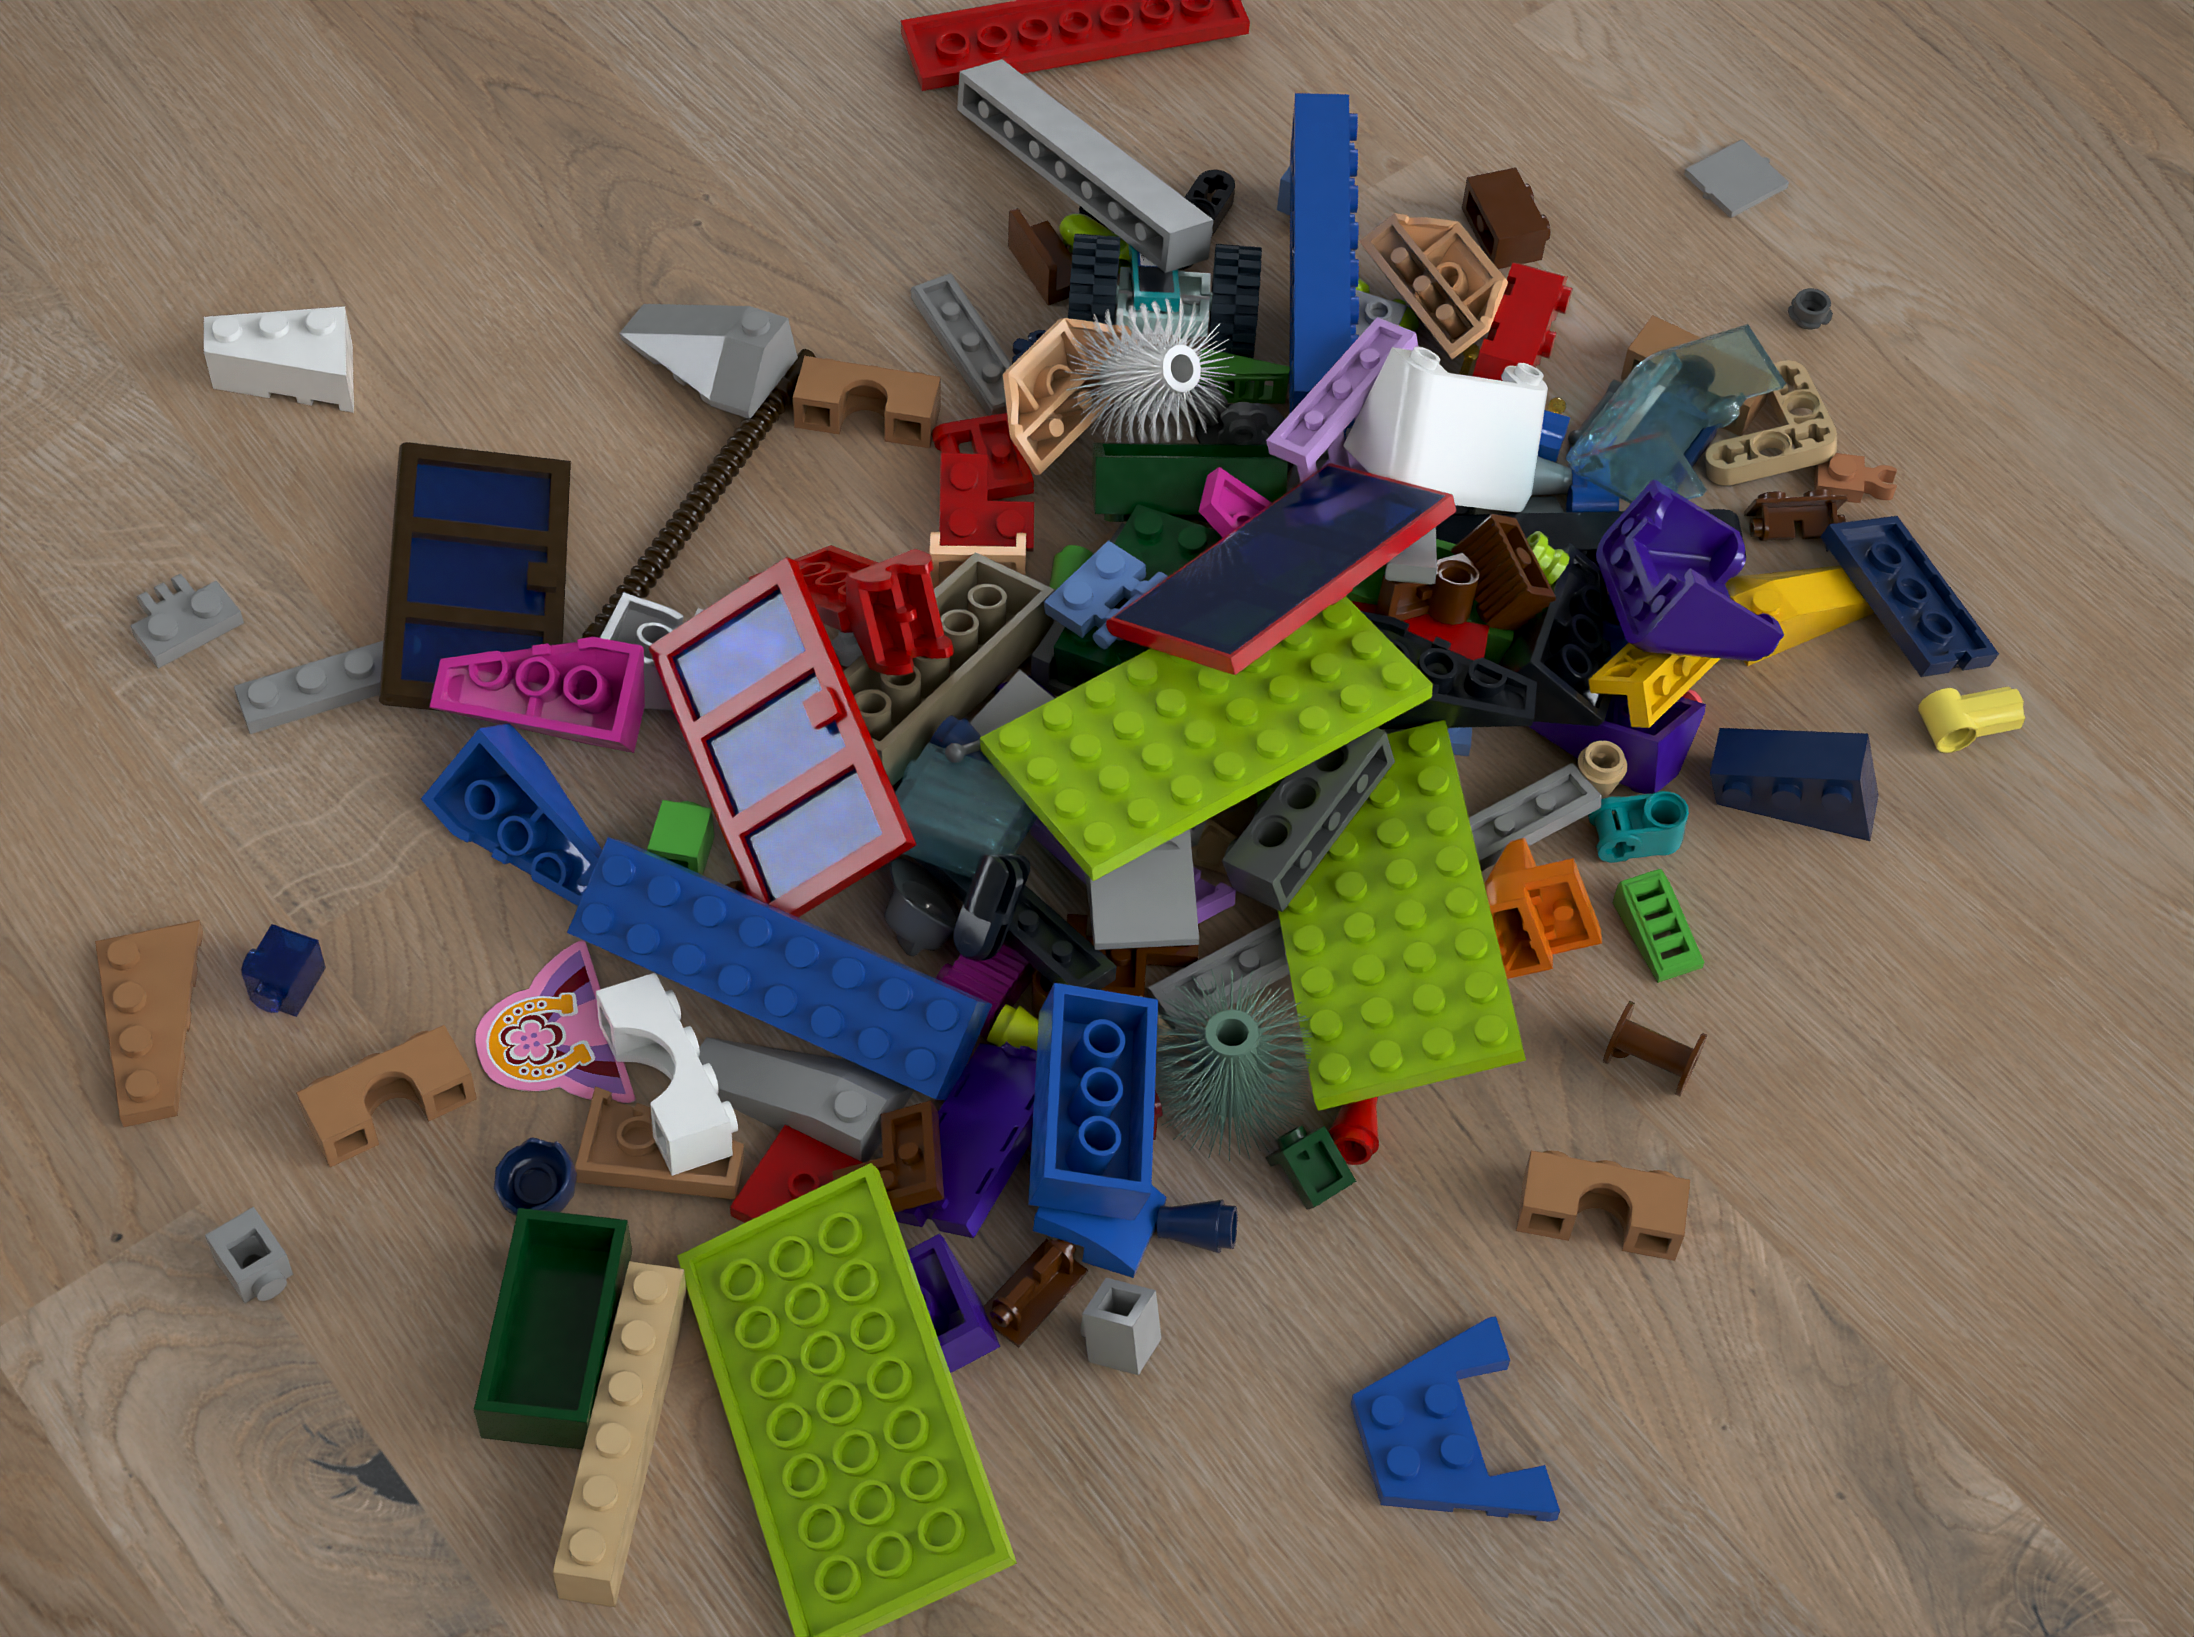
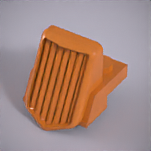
[1484,838,1602,979]

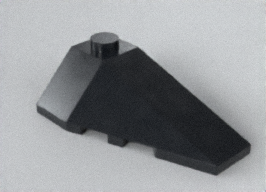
[1361,611,1537,729]

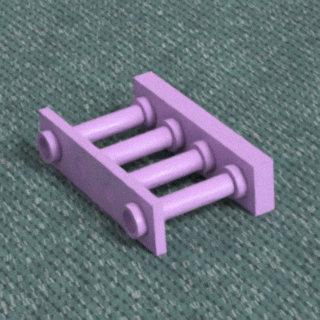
[1266,317,1418,532]

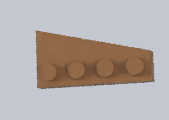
[95,920,203,1127]

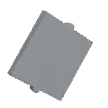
[1684,139,1789,218]

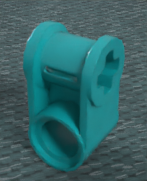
[1588,791,1689,863]

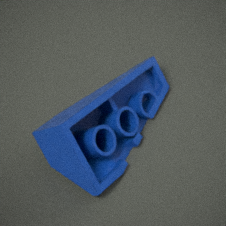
[421,723,602,906]

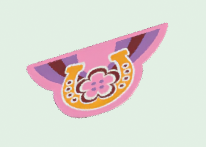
[475,940,636,1103]

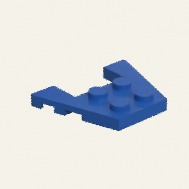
[1350,1316,1560,1522]

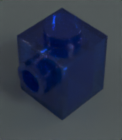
[241,924,326,1017]

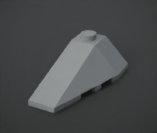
[619,304,798,419]

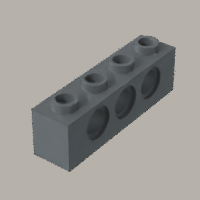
[1222,728,1395,912]

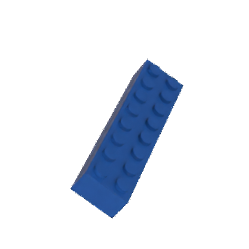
[1289,93,1359,440]
[567,837,992,1100]

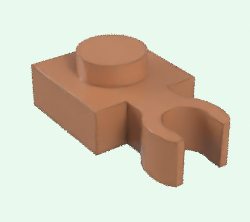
[1814,453,1897,503]

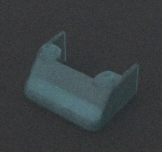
[1566,324,1786,504]

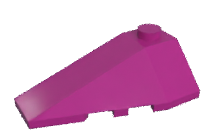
[429,637,645,753]

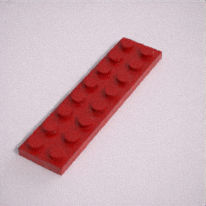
[901,0,1250,91]

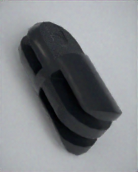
[953,854,1030,961]

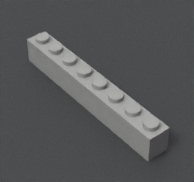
[957,59,1213,273]

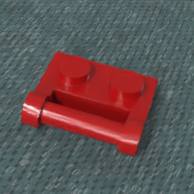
[931,413,1034,501]

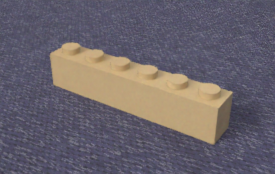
[553,1261,688,1607]

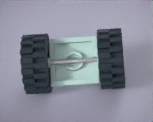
[1068,234,1262,359]

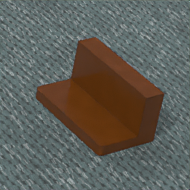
[1008,208,1072,306]

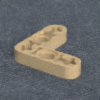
[1705,360,1837,486]

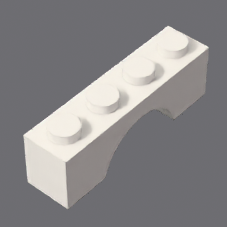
[596,973,738,1176]

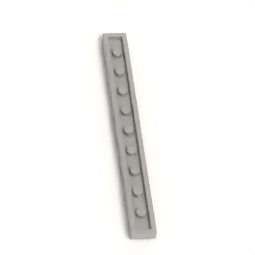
[1148,763,1602,1032]

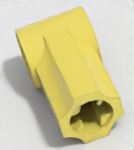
[1918,686,2025,753]

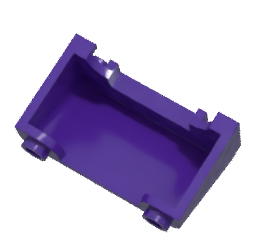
[1596,478,1784,661]

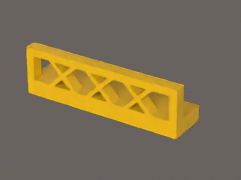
[1589,643,1721,728]

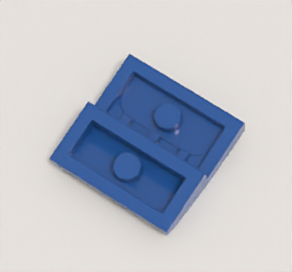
[1033,1185,1167,1278]

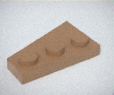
[575,1086,744,1200]

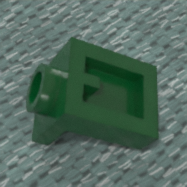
[1265,1125,1356,1210]

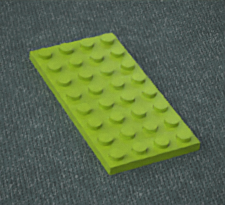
[980,564,1433,881]
[1256,720,1526,1111]
[677,1163,1017,1637]

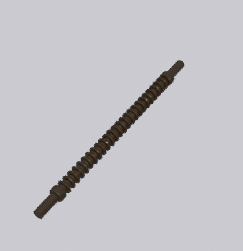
[582,349,816,638]

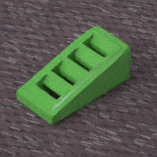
[1198,348,1290,404]
[1612,869,1705,983]

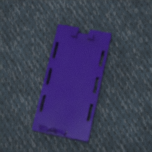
[894,1041,1037,1238]

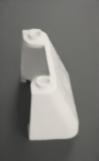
[1343,346,1548,512]

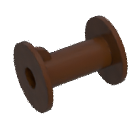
[1603,1001,1707,1097]

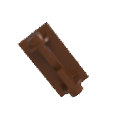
[1744,489,1848,541]
[983,1238,1088,1348]

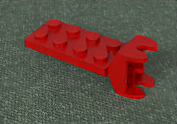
[748,545,954,675]

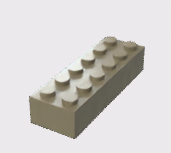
[800,552,1055,786]

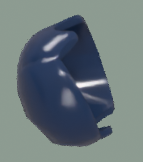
[494,1137,577,1216]

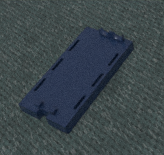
[1820,516,1999,677]

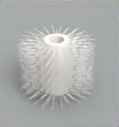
[1064,298,1236,443]

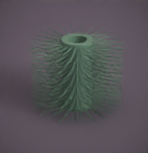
[1155,967,1313,1161]

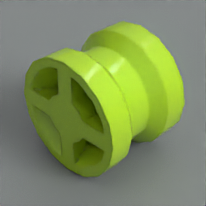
[1527,531,1570,586]

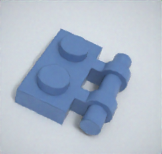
[1044,540,1168,649]

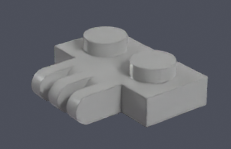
[130,574,244,669]

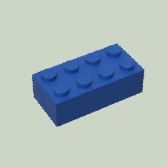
[1028,983,1158,1220]

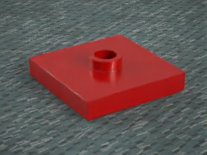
[730,1125,863,1223]

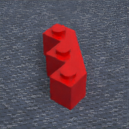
[1472,262,1573,381]

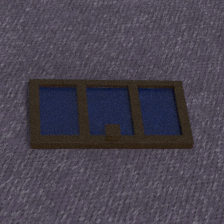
[379,442,571,711]

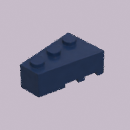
[1710,728,1879,841]

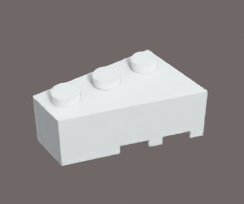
[204,306,354,413]

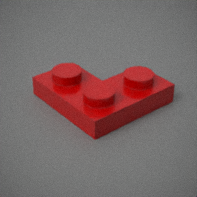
[939,453,1034,552]

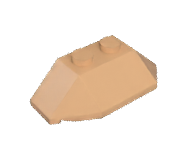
[1359,213,1508,360]
[1003,318,1138,475]

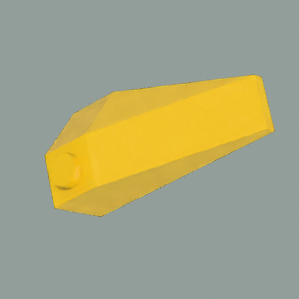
[1725,566,1874,666]

